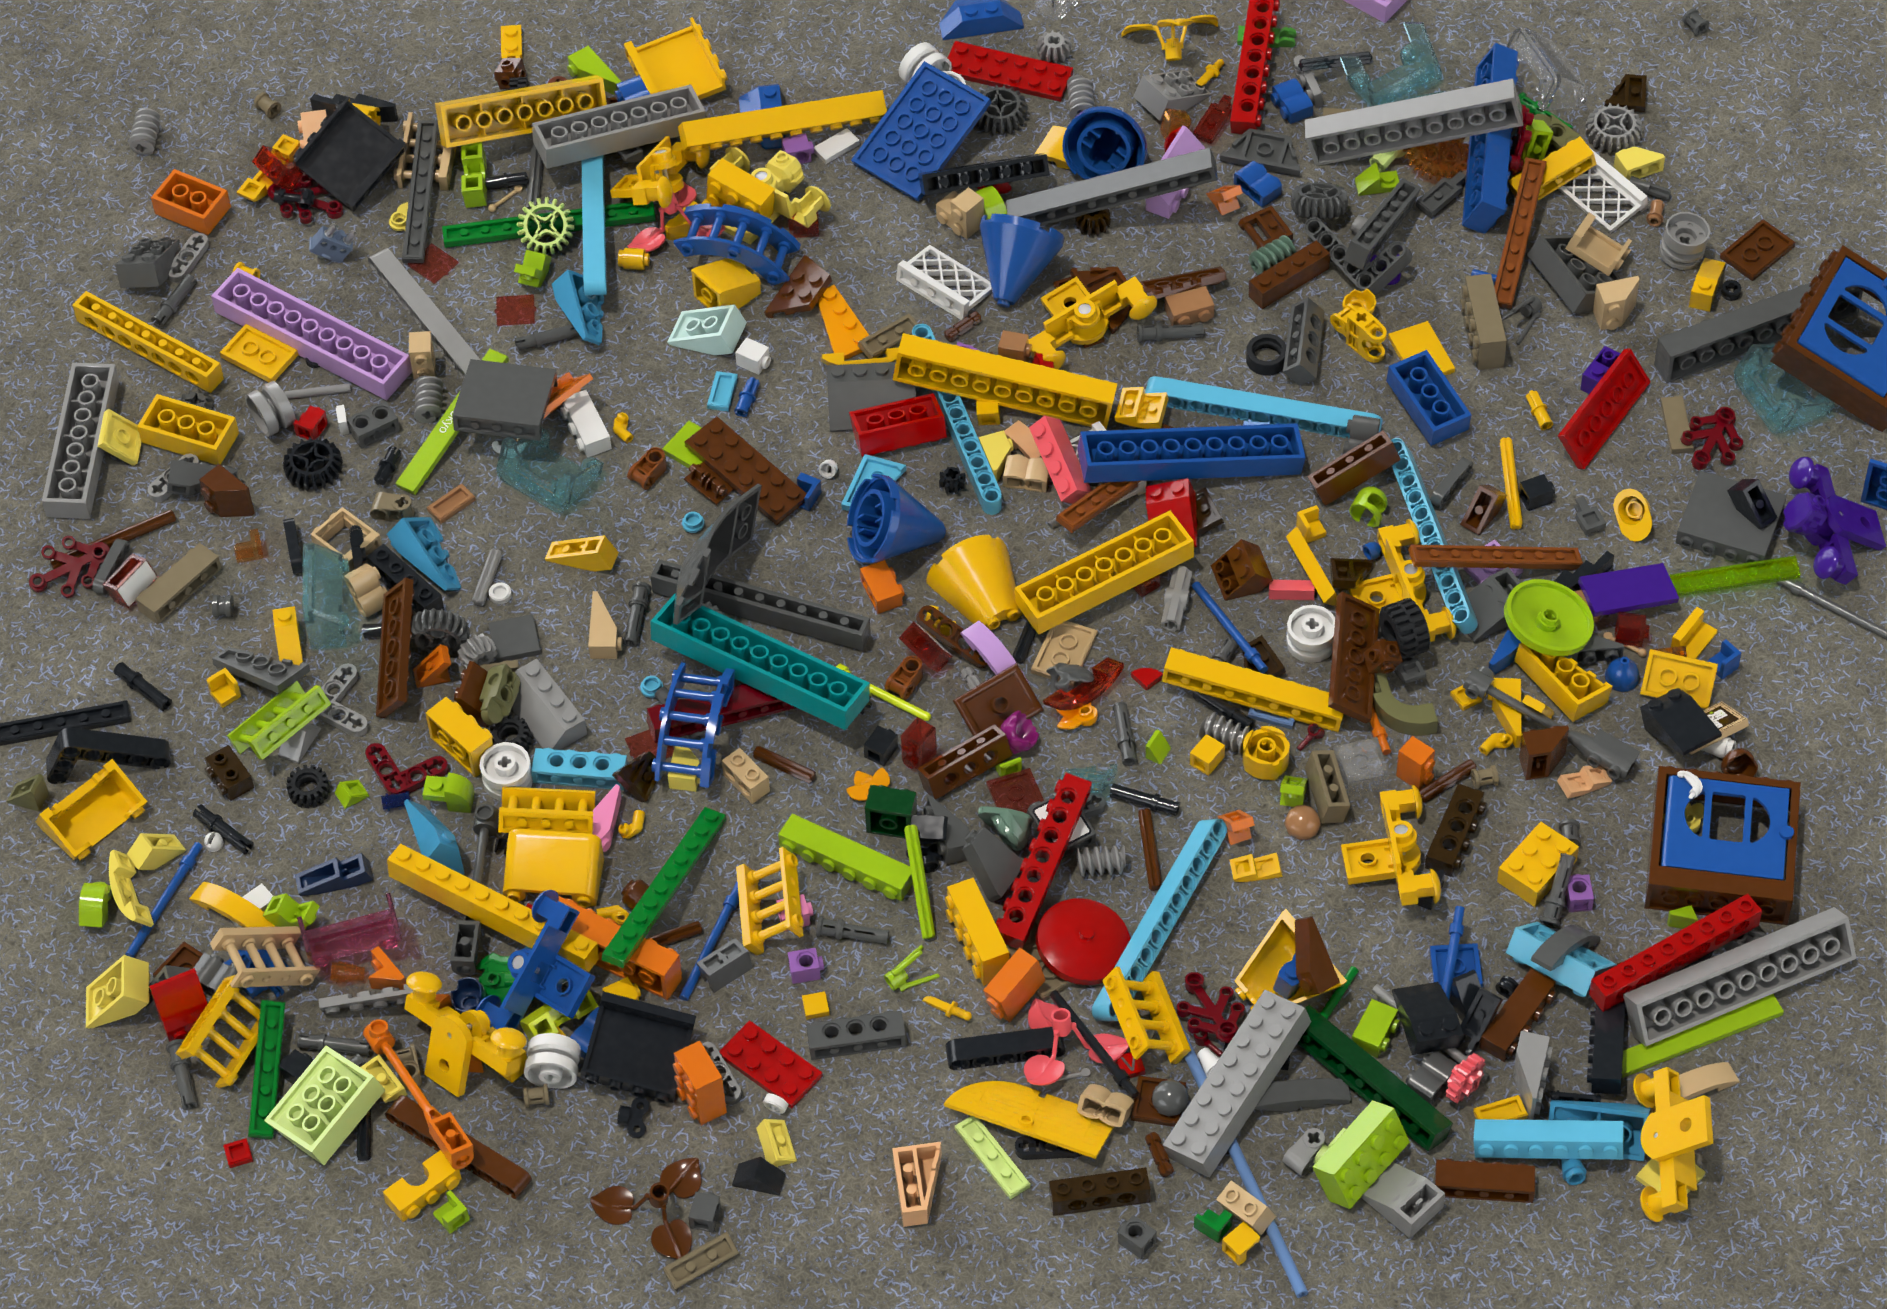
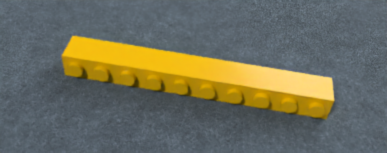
[678,90,887,153]
[387,843,599,972]

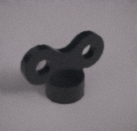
[906,844,943,873]
[617,1097,649,1138]

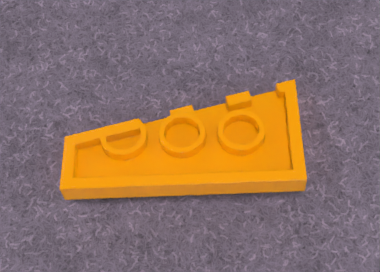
[817,285,869,360]

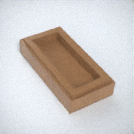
[427,483,476,524]

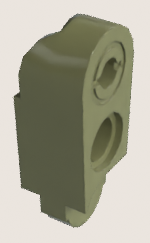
[1534,114,1585,153]
[479,663,520,725]

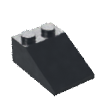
[1640,688,1722,756]
[1392,982,1463,1055]

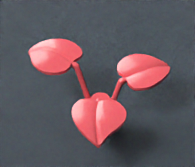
[627,181,725,252]
[1024,998,1129,1086]

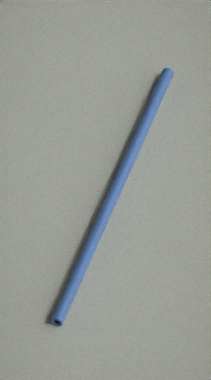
[1176,1013,1308,1298]

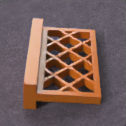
[511,372,593,440]

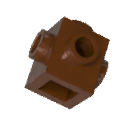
[494,58,527,90]
[1363,639,1403,674]

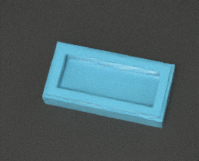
[707,371,738,412]

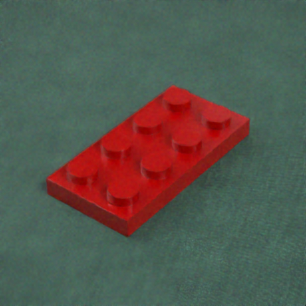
[719,1020,823,1109]

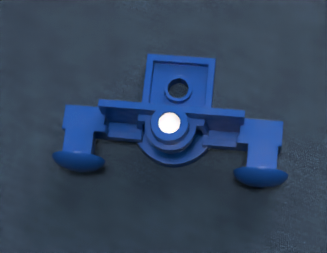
[475,890,596,1029]

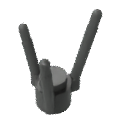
[1501,295,1542,345]

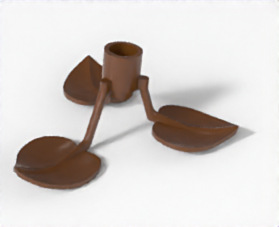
[590,1158,701,1259]

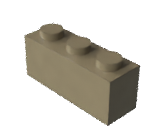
[1305,750,1350,823]

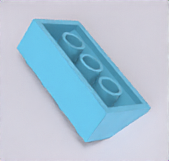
[1506,922,1617,997]

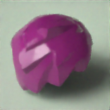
[1001,710,1039,755]

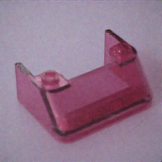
[297,893,402,968]

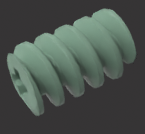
[1249,235,1296,275]

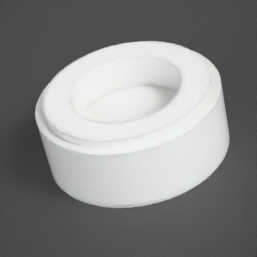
[489,583,512,604]
[763,1093,788,1114]

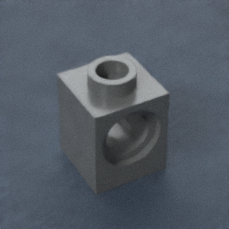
[688,1192,721,1233]
[1117,1215,1157,1259]

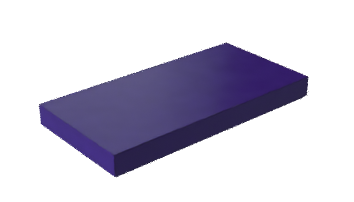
[1578,563,1679,617]

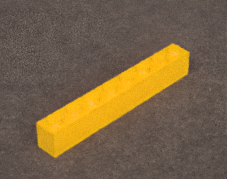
[1161,647,1344,732]

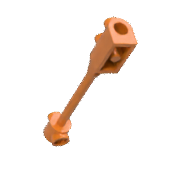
[363,1019,474,1170]

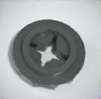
[179,389,213,410]

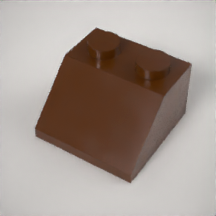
[199,464,255,517]

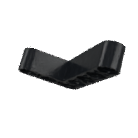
[46,728,171,784]

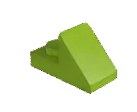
[1355,163,1399,196]
[1280,775,1308,807]

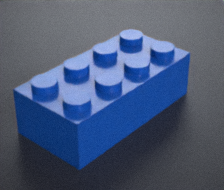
[1386,350,1472,446]

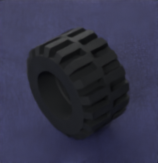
[1379,598,1430,660]

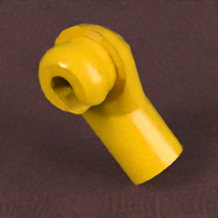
[613,412,634,444]
[1478,733,1513,756]
[618,810,645,839]
[596,905,629,925]

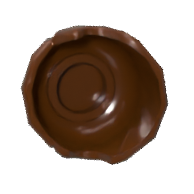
[1721,748,1758,777]

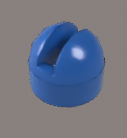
[1363,542,1382,560]

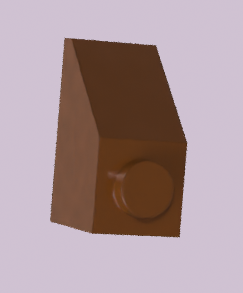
[1460,484,1507,535]

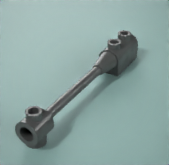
[1463,666,1640,779]
[450,804,499,976]

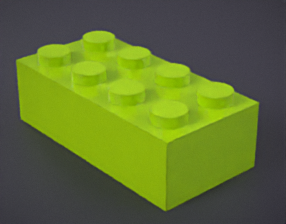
[1312,1100,1410,1209]

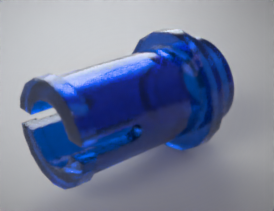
[381,791,410,811]

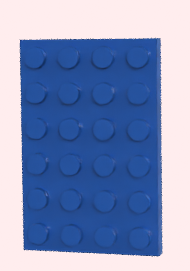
[851,61,992,202]

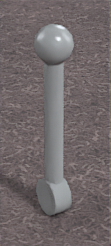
[1044,1068,1091,1086]

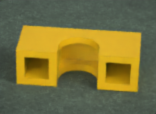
[383,1150,462,1222]

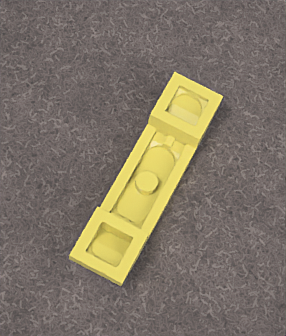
[109,850,154,927]

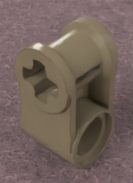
[370,492,415,522]
[393,1043,422,1091]

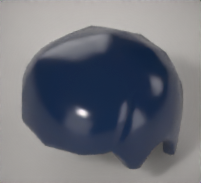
[451,977,486,1014]

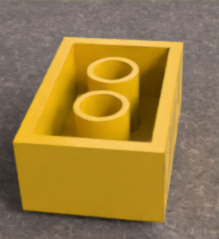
[706,158,775,218]
[425,697,493,778]
[1497,822,1579,907]

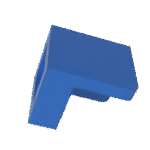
[797,472,821,511]
[1707,639,1741,679]

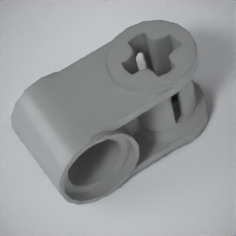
[1282,1128,1325,1177]

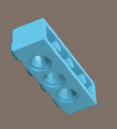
[531,748,628,790]

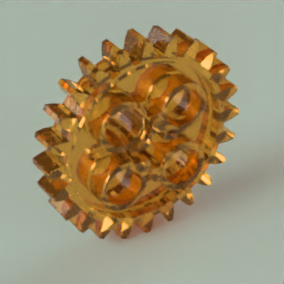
[1402,137,1469,181]

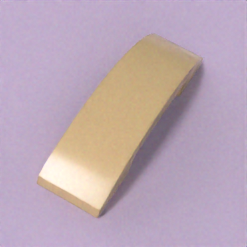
[1650,1062,1740,1113]

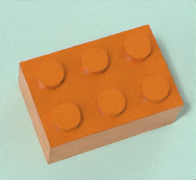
[151,169,231,235]
[673,1041,727,1125]

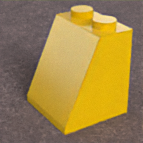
[691,258,761,309]

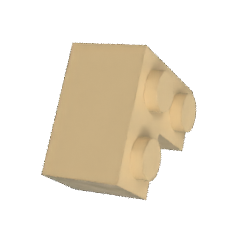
[936,187,984,239]

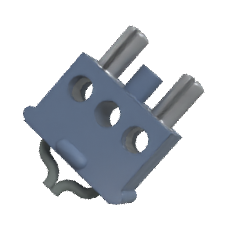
[309,223,357,263]

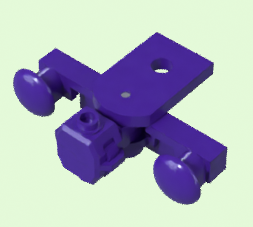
[1783,457,1886,585]

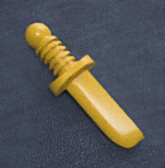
[1196,59,1224,86]
[922,996,972,1021]

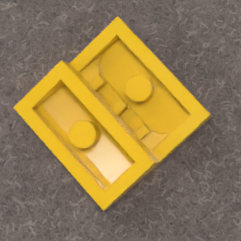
[1035,126,1070,169]
[1115,387,1169,429]

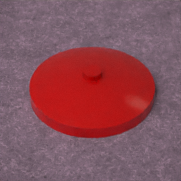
[1036,898,1130,985]

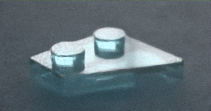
[1059,764,1118,793]

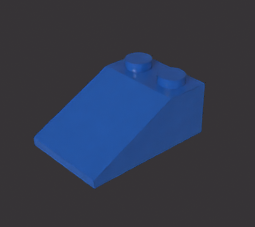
[1860,458,1887,510]

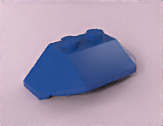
[939,0,1024,40]
[739,84,785,150]

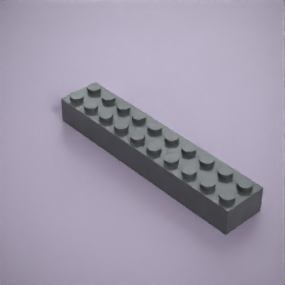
[1654,273,1863,383]

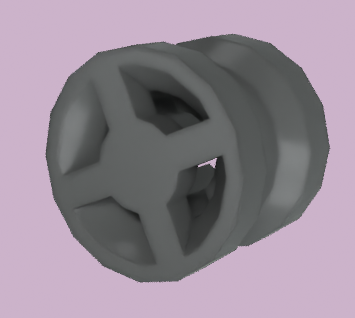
[212,595,234,617]

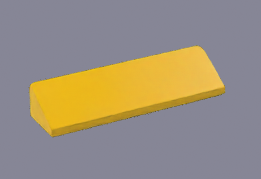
[1286,527,1337,606]

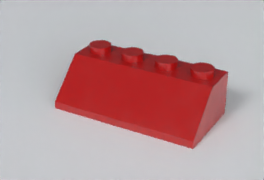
[849,393,947,457]

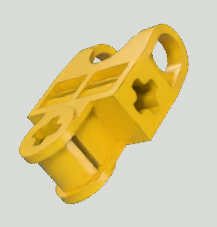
[1330,304,1387,363]

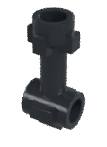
[274,189,315,210]

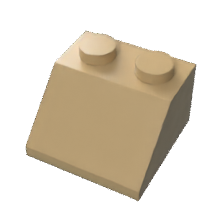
[1593,276,1639,330]

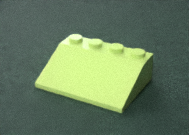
[264,1046,385,1165]

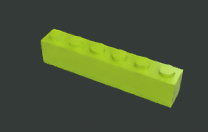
[778,814,913,901]

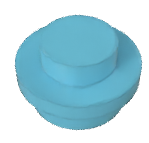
[682,512,704,533]
[640,676,663,698]

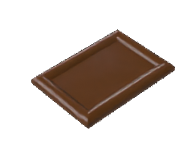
[952,663,1044,736]

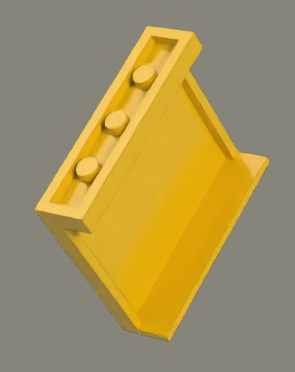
[624,17,728,100]

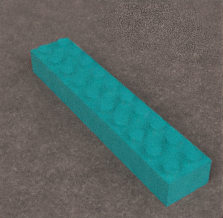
[650,594,870,730]

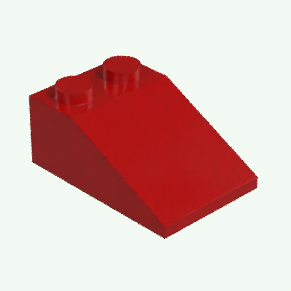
[1146,478,1197,548]
[149,968,215,1042]

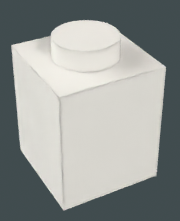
[735,338,771,375]

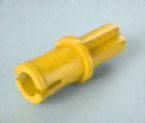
[1526,390,1553,430]

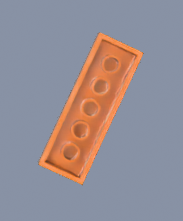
[559,896,682,1001]

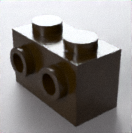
[204,745,254,801]

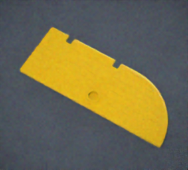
[943,1081,1114,1159]

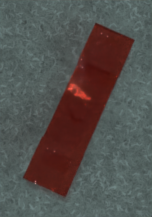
[1043,657,1124,711]

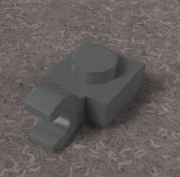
[1574,496,1606,535]

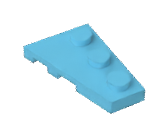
[841,454,906,511]

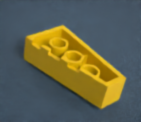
[1514,642,1613,722]

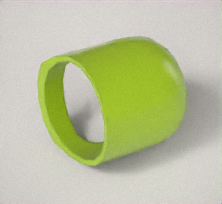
[1349,486,1388,527]

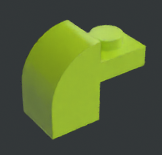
[976,185,1007,220]
[514,250,552,288]
[422,772,475,813]
[79,882,113,927]
[263,893,320,934]

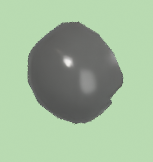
[1152,1079,1189,1117]

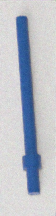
[1192,581,1268,673]
[125,842,203,958]
[679,882,739,1001]
[1442,906,1465,1000]

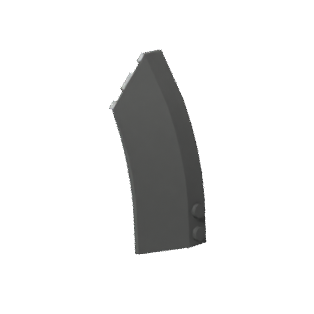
[673,484,762,625]

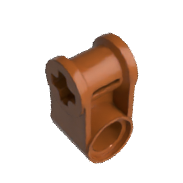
[627,447,667,490]
[884,656,923,701]

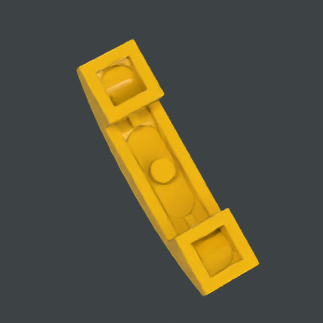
[237,134,300,202]
[821,348,899,365]
[189,882,276,927]

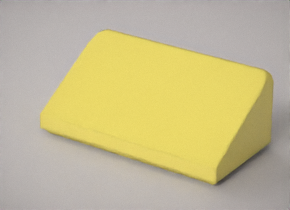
[360,1054,408,1103]
[756,1119,797,1167]

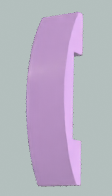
[960,621,1031,687]

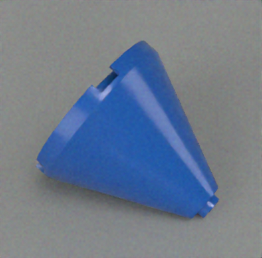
[1062,106,1147,180]
[979,214,1065,308]
[847,474,946,564]

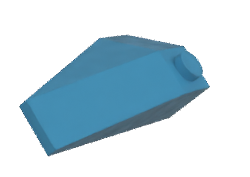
[552,270,604,345]
[386,517,461,591]
[404,799,465,875]
[1549,1100,1651,1161]

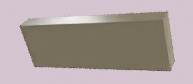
[858,313,918,359]
[1660,396,1694,454]
[662,1232,739,1290]

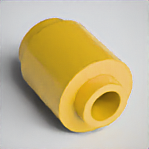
[618,248,650,270]

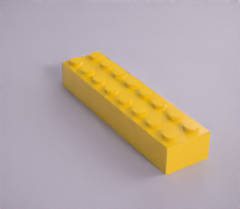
[435,75,607,148]
[1014,510,1194,635]

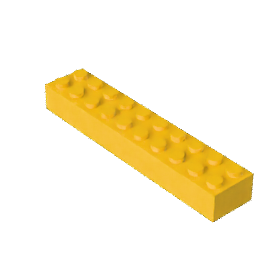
[893,333,1117,429]

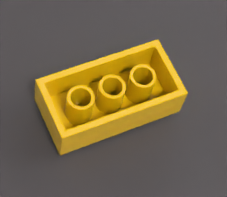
[137,394,239,465]
[945,877,1009,986]

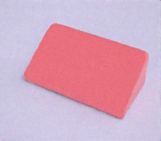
[1269,580,1315,600]

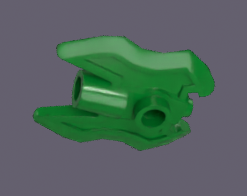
[476,952,535,1004]

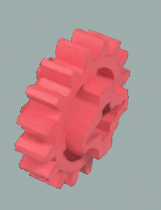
[1445,1053,1485,1104]

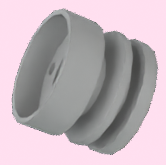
[1659,212,1711,270]

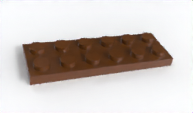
[685,416,807,525]
[376,577,415,718]
[1328,591,1380,724]

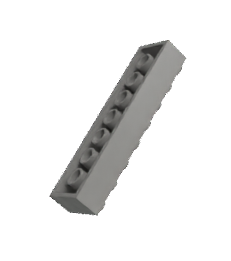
[532,85,706,169]
[42,363,120,519]
[1163,990,1311,1178]

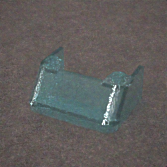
[1340,22,1442,107]
[302,543,349,651]

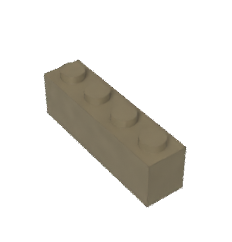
[136,543,222,625]

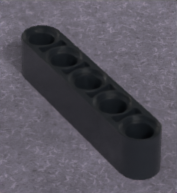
[945,1027,1066,1070]

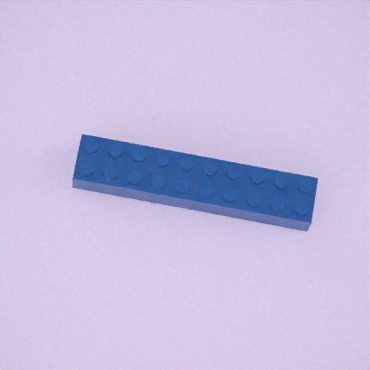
[1462,43,1519,234]
[1077,424,1306,483]

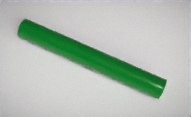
[1320,966,1359,1020]

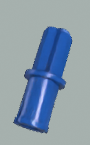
[734,377,760,417]

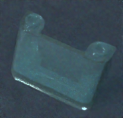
[1734,344,1835,433]
[496,428,604,513]

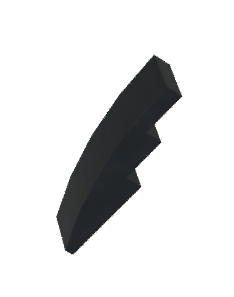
[310,93,398,122]
[1554,551,1614,591]

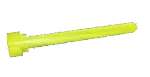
[836,663,931,721]

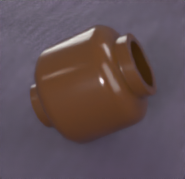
[621,879,649,911]

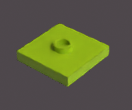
[662,421,702,468]

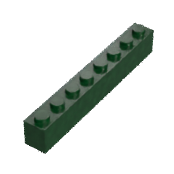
[1297,1005,1453,1152]

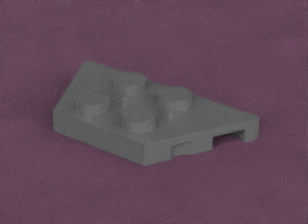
[1220,128,1300,176]

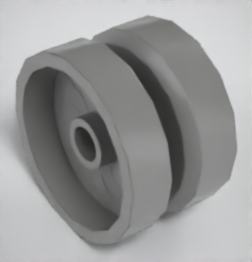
[245,381,296,437]

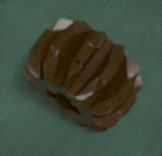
[1075,209,1111,237]

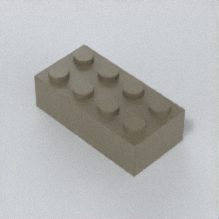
[1460,274,1507,370]

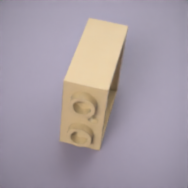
[311,507,382,573]

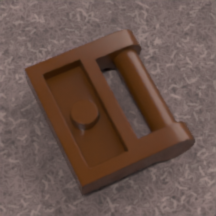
[1238,205,1293,250]

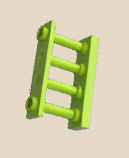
[227,681,331,760]

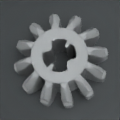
[1036,29,1072,63]
[457,633,498,669]

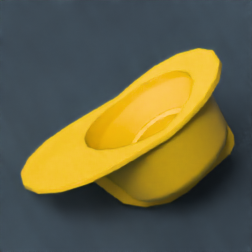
[1613,488,1652,542]

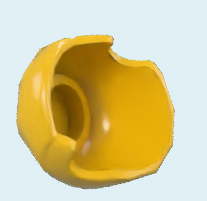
[1342,289,1377,314]

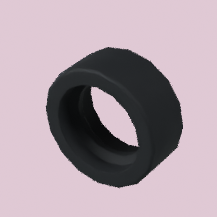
[1246,334,1286,376]

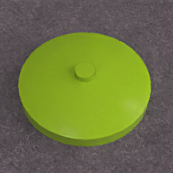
[1504,579,1594,656]

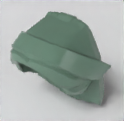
[978,806,1033,851]

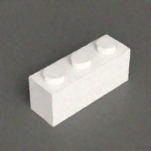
[560,390,612,458]

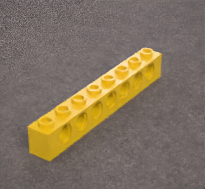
[72,291,224,393]

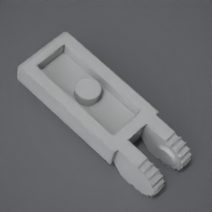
[1293,55,1323,109]

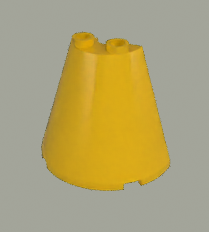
[926,535,1023,630]
[1235,909,1347,1009]

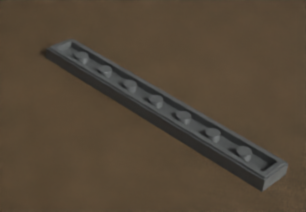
[402,120,439,263]

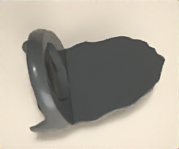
[1046,663,1094,698]

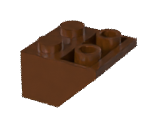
[1210,539,1273,601]
[454,661,488,728]
[1519,725,1569,780]

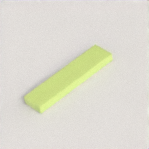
[955,1116,1030,1199]

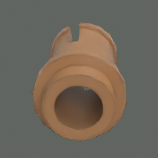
[1646,199,1665,227]

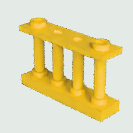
[498,787,595,834]
[736,847,804,955]
[1102,966,1191,1064]
[175,975,260,1088]

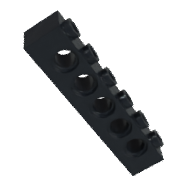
[918,153,1050,196]

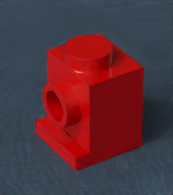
[293,405,328,440]

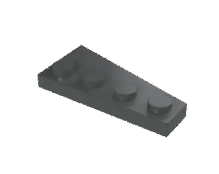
[212,647,310,693]

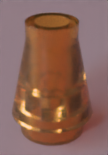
[330,960,365,984]

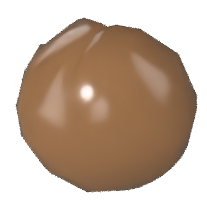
[1284,805,1321,840]

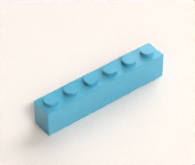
[1474,1119,1624,1160]

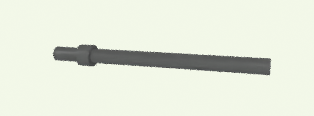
[1776,574,1887,640]

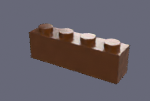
[1249,240,1330,309]
[1307,430,1401,506]
[1479,968,1557,1062]
[1434,1158,1535,1203]

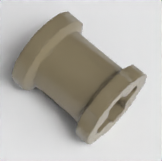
[254,92,281,118]
[1470,765,1499,789]
[523,1083,550,1108]

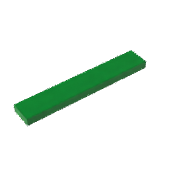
[248,1000,285,1139]

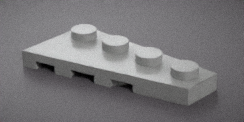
[318,984,413,1014]

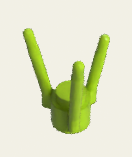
[884,945,940,992]

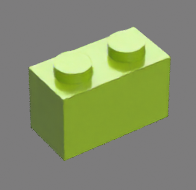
[1352,999,1400,1059]

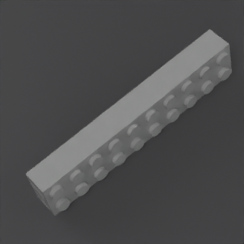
[1305,79,1523,166]
[1623,907,1857,1046]

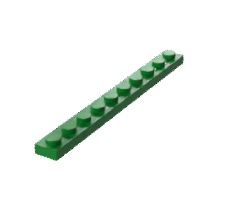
[442,201,656,248]
[602,807,726,968]

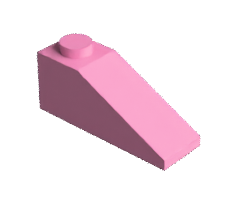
[593,784,622,852]

